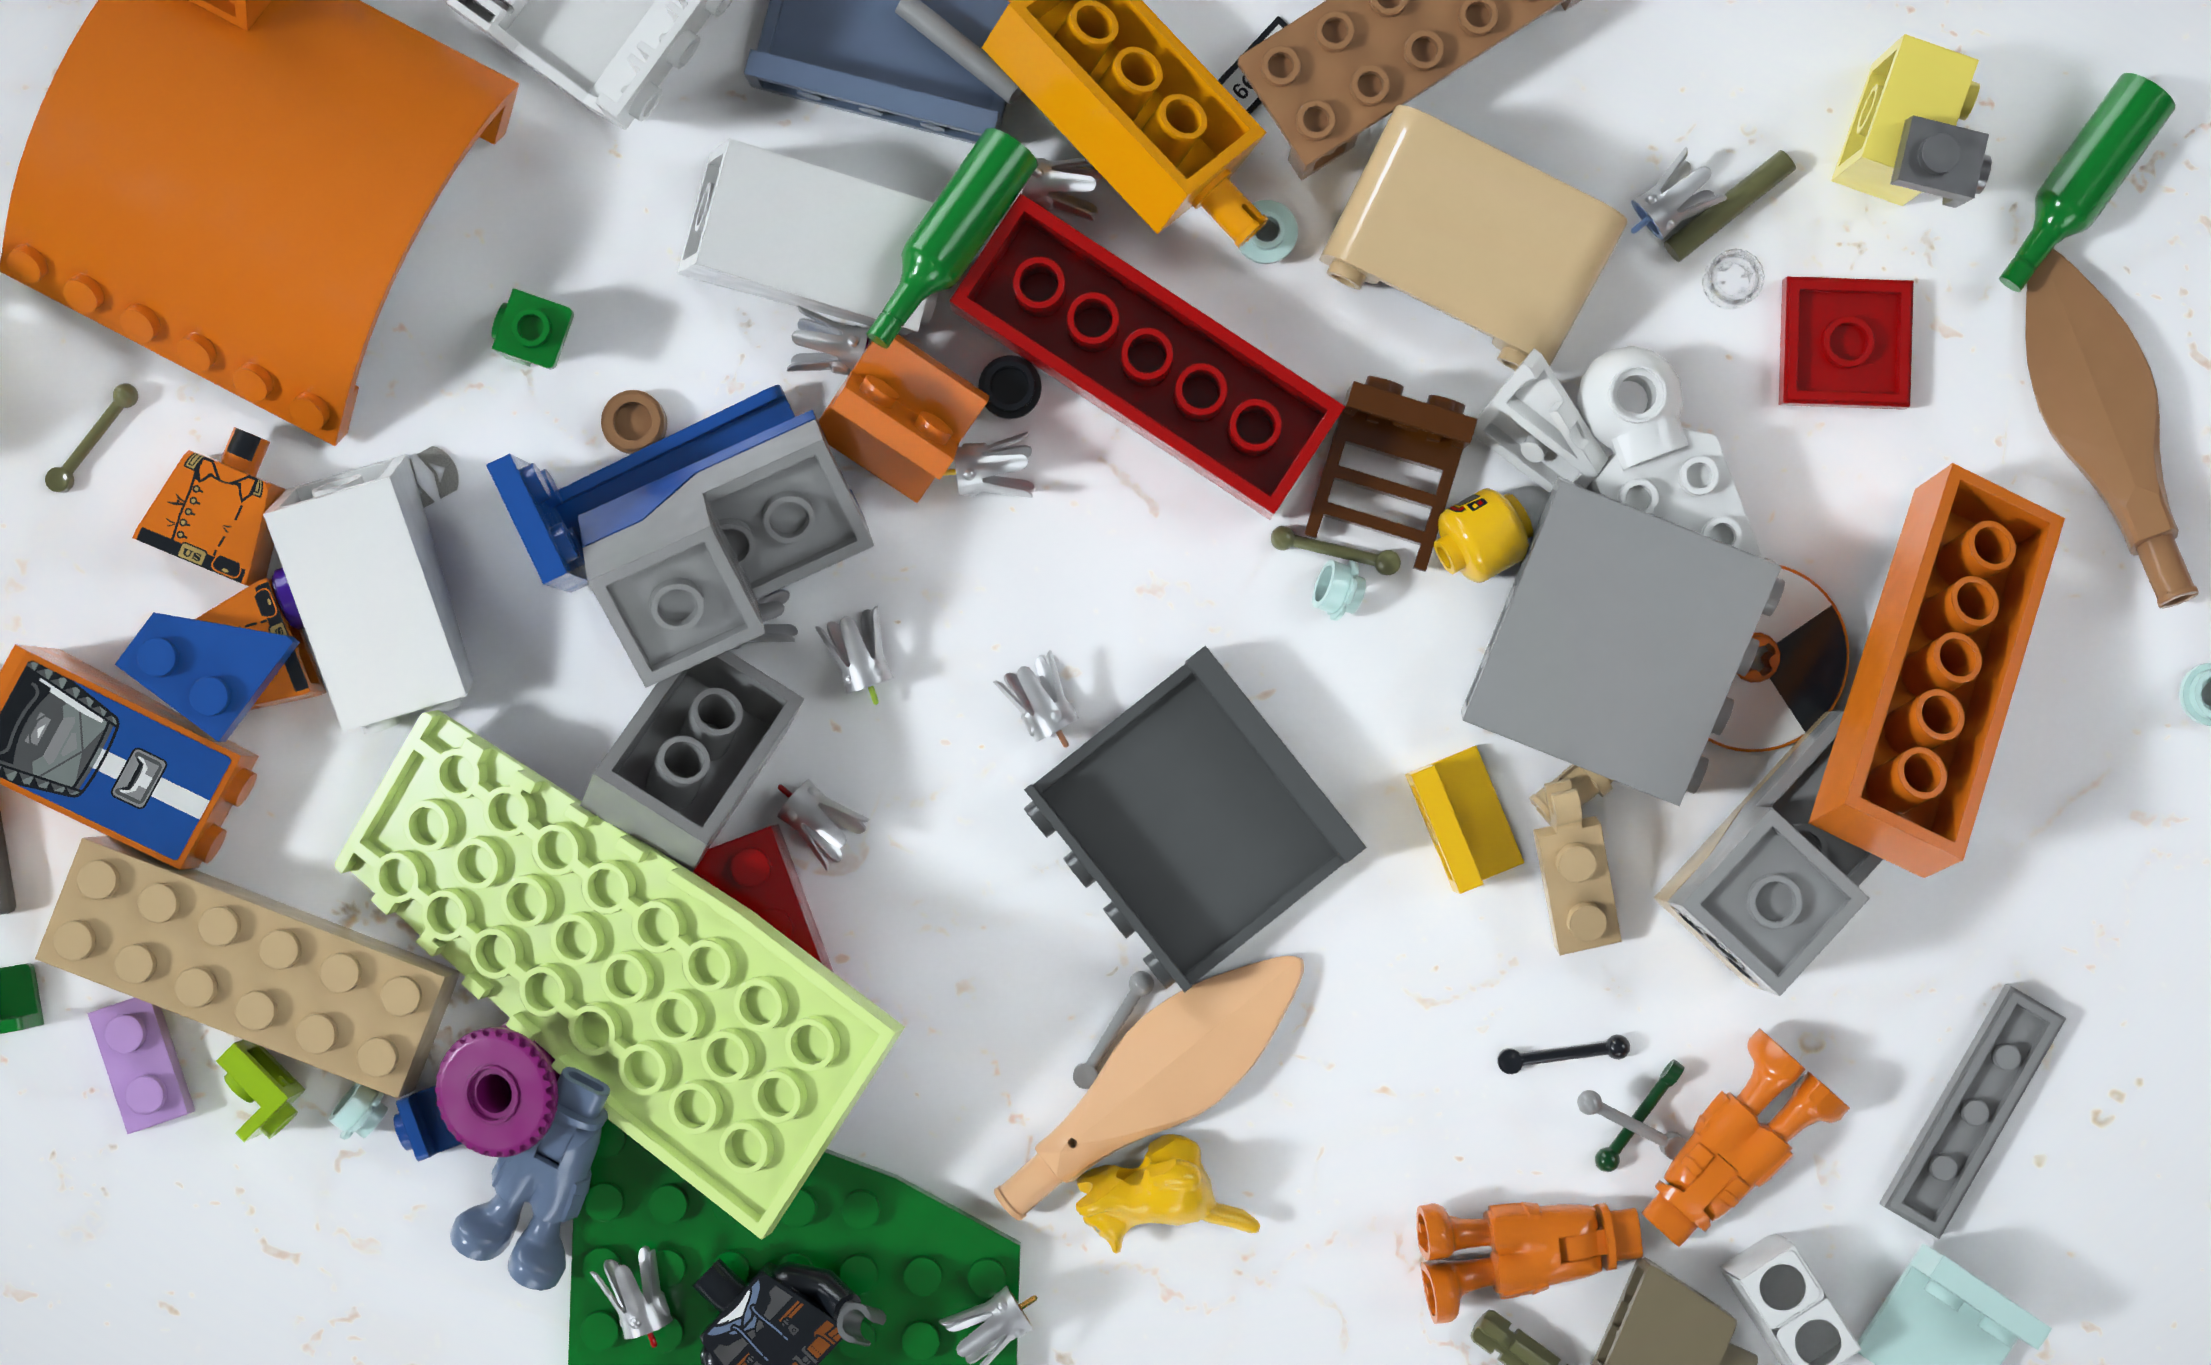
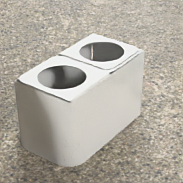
[1719,1234,1861,1365]

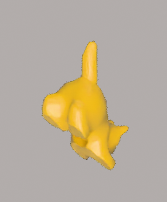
[1076,1134,1261,1254]

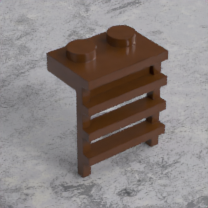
[1304,376,1478,572]

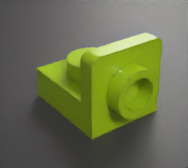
[216,1039,306,1143]

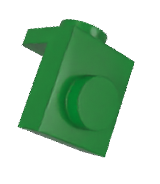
[491,288,574,370]

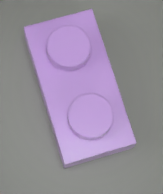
[87,997,195,1135]

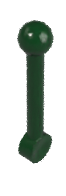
[1595,1059,1685,1172]

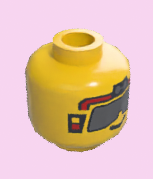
[1434,488,1534,583]

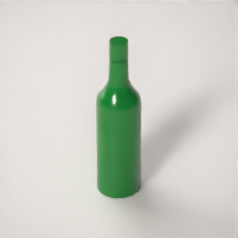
[1999,73,2176,292]
[866,128,1038,349]

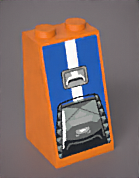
[0,644,259,870]

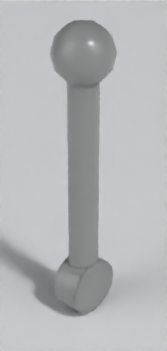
[1073,971,1154,1089]
[1577,1090,1686,1160]

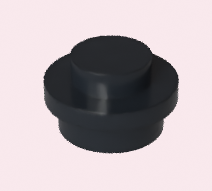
[978,355,1042,420]

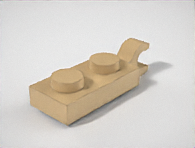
[1533,778,1622,956]

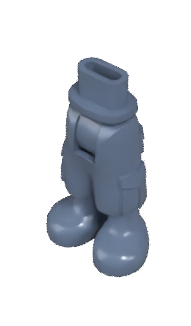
[450,1067,610,1291]

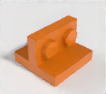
[818,334,989,503]

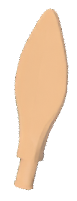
[994,956,1304,1221]

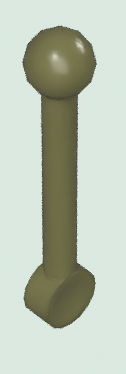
[45,383,139,493]
[1270,526,1401,575]

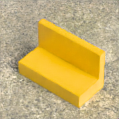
[1405,745,1525,894]

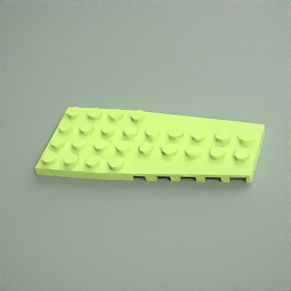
[335,710,905,1240]

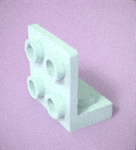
[1857,1243,2052,1365]

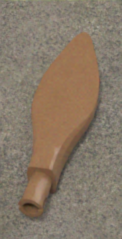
[2025,248,2199,609]

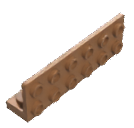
[1238,0,1582,181]

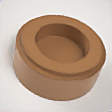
[601,390,667,455]

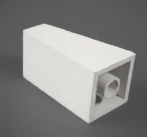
[677,138,938,335]
[263,454,474,734]

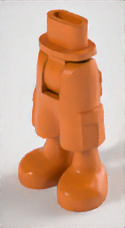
[1641,1028,1850,1247]
[1416,1202,1643,1324]

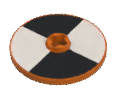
[1708,565,1849,752]

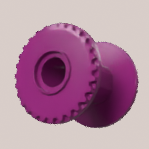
[435,1020,560,1157]

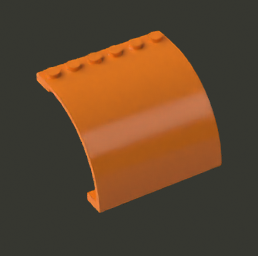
[0,0,520,446]

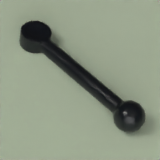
[1497,1035,1630,1075]

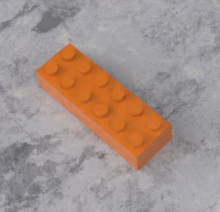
[1808,463,2065,878]

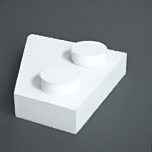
[1473,348,1608,493]

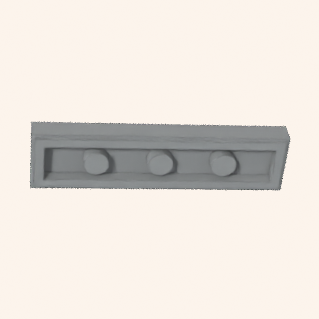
[1879,984,2066,1239]

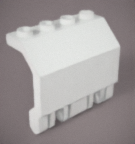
[446,0,733,130]

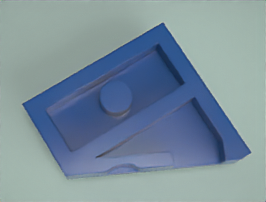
[114,612,300,742]

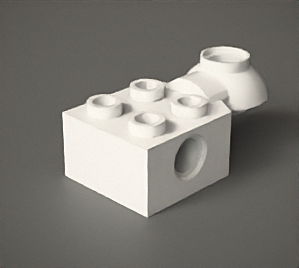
[1577,346,1762,557]

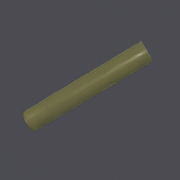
[1664,150,1796,262]

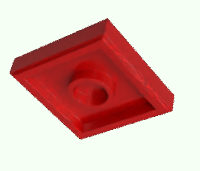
[1778,276,1914,410]

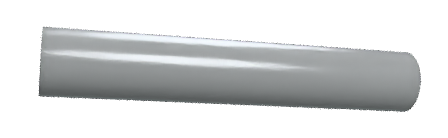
[895,0,1023,104]

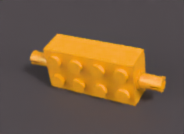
[982,0,1269,248]

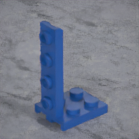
[486,384,796,593]

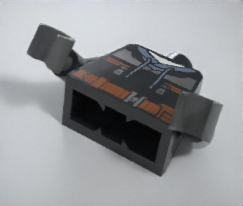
[693,1258,886,1365]

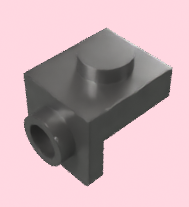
[1890,115,1992,208]

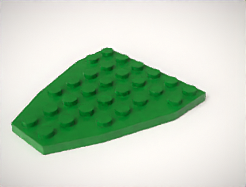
[568,1118,1021,1365]

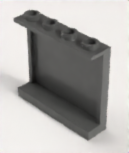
[1023,645,1367,993]

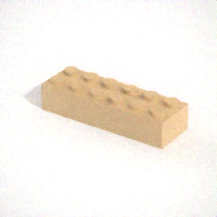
[35,836,461,1099]

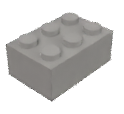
[580,651,805,872]

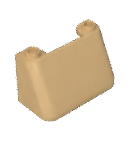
[1319,105,1628,371]

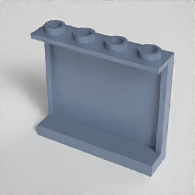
[744,0,1009,144]

